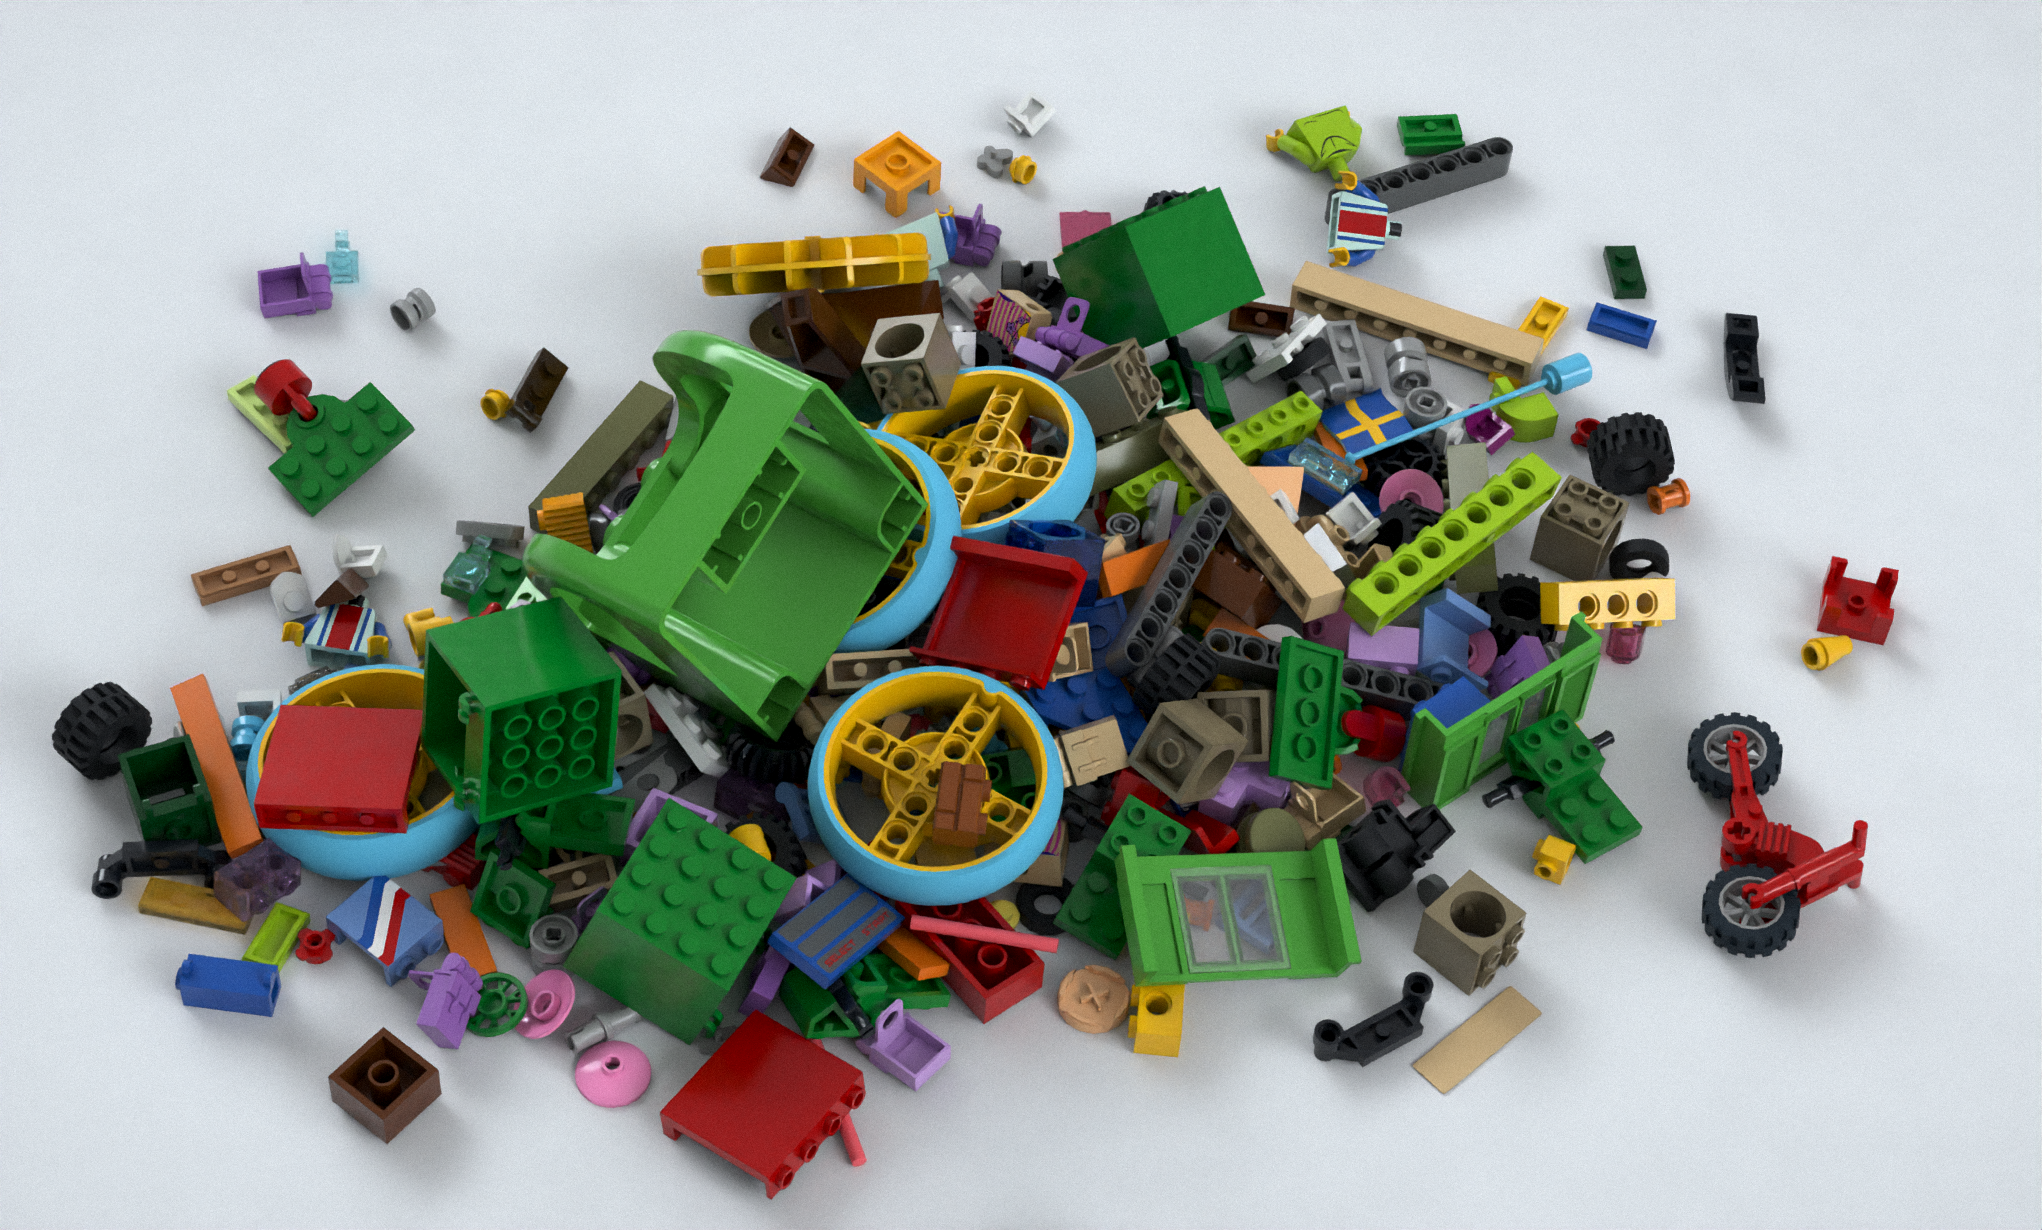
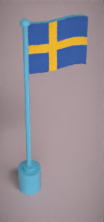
[1320,352,1592,465]

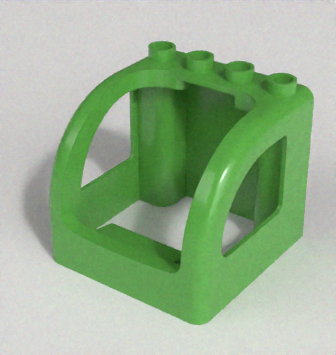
[522,330,928,742]

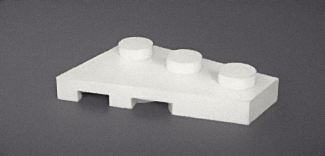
[1246,314,1327,383]

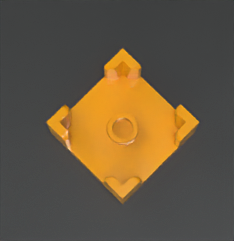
[853,131,941,218]

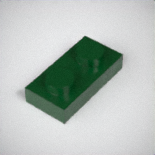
[1603,245,1647,299]
[1200,334,1257,386]

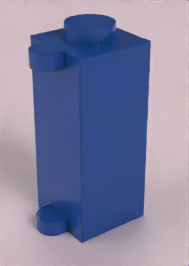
[175,954,281,1017]

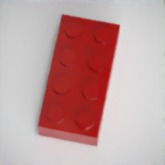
[895,864,1045,1024]

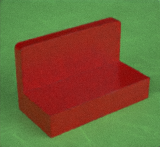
[1159,808,1240,855]

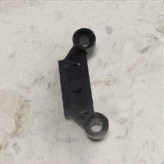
[91,839,235,899]
[1313,972,1434,1067]

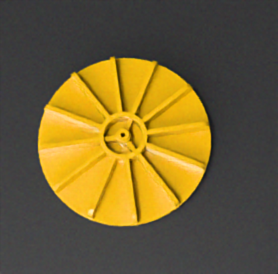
[697,233,931,297]

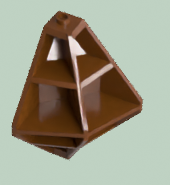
[765,280,944,415]

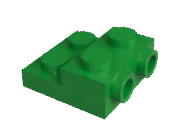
[470,848,556,949]

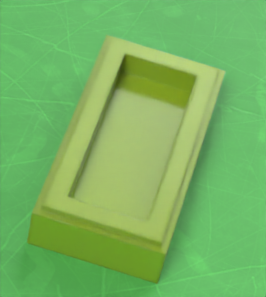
[241,902,311,973]

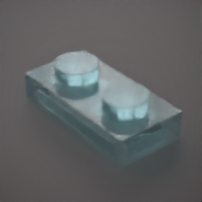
[1288,437,1363,495]

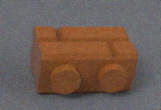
[932,761,992,848]

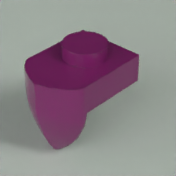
[1465,404,1515,455]

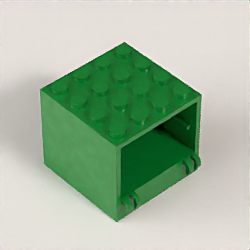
[1052,186,1265,349]
[421,596,622,824]
[563,798,797,1045]

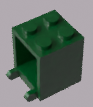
[117,734,221,847]

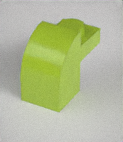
[1489,376,1559,443]

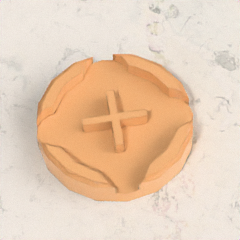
[1057,965,1131,1034]

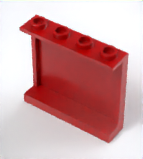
[909,536,1088,691]
[254,705,423,834]
[660,1009,866,1200]

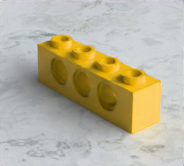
[1540,578,1675,631]
[1128,914,1190,1057]

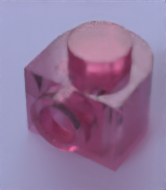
[1606,623,1646,664]
[1363,766,1411,807]

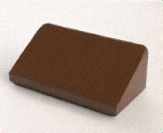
[760,127,814,187]
[1228,301,1295,338]
[314,568,369,608]

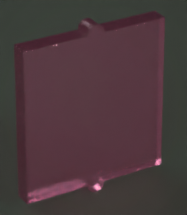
[1059,210,1112,248]

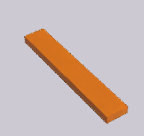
[170,673,266,859]

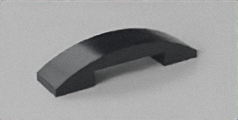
[1723,313,1766,404]

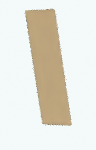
[1413,986,1542,1094]

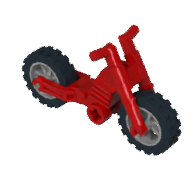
[1687,712,1868,958]

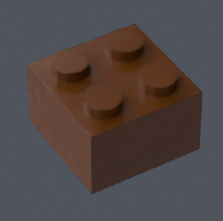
[1192,549,1283,630]
[328,1027,442,1144]

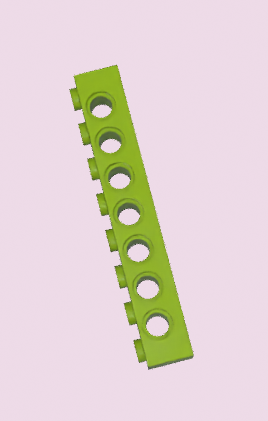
[1104,391,1323,529]
[1342,451,1562,636]

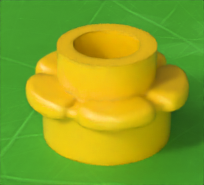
[1009,155,1037,184]
[480,388,510,420]

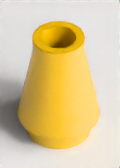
[1801,635,1853,671]

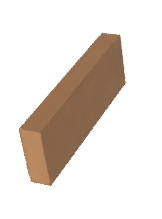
[191,545,302,606]

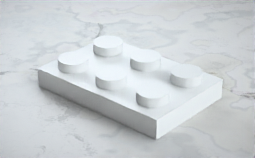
[644,683,740,782]

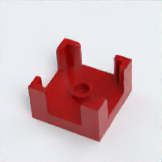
[1817,556,1899,645]

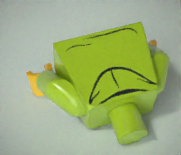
[1266,105,1362,182]

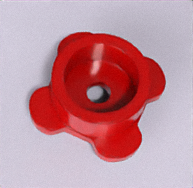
[1570,418,1600,448]
[295,928,335,965]

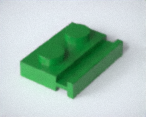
[1397,114,1465,155]

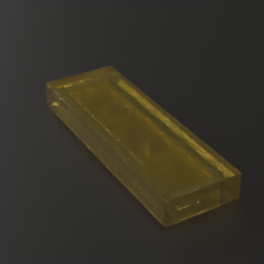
[138,877,258,935]

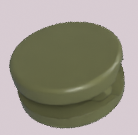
[1235,808,1305,853]

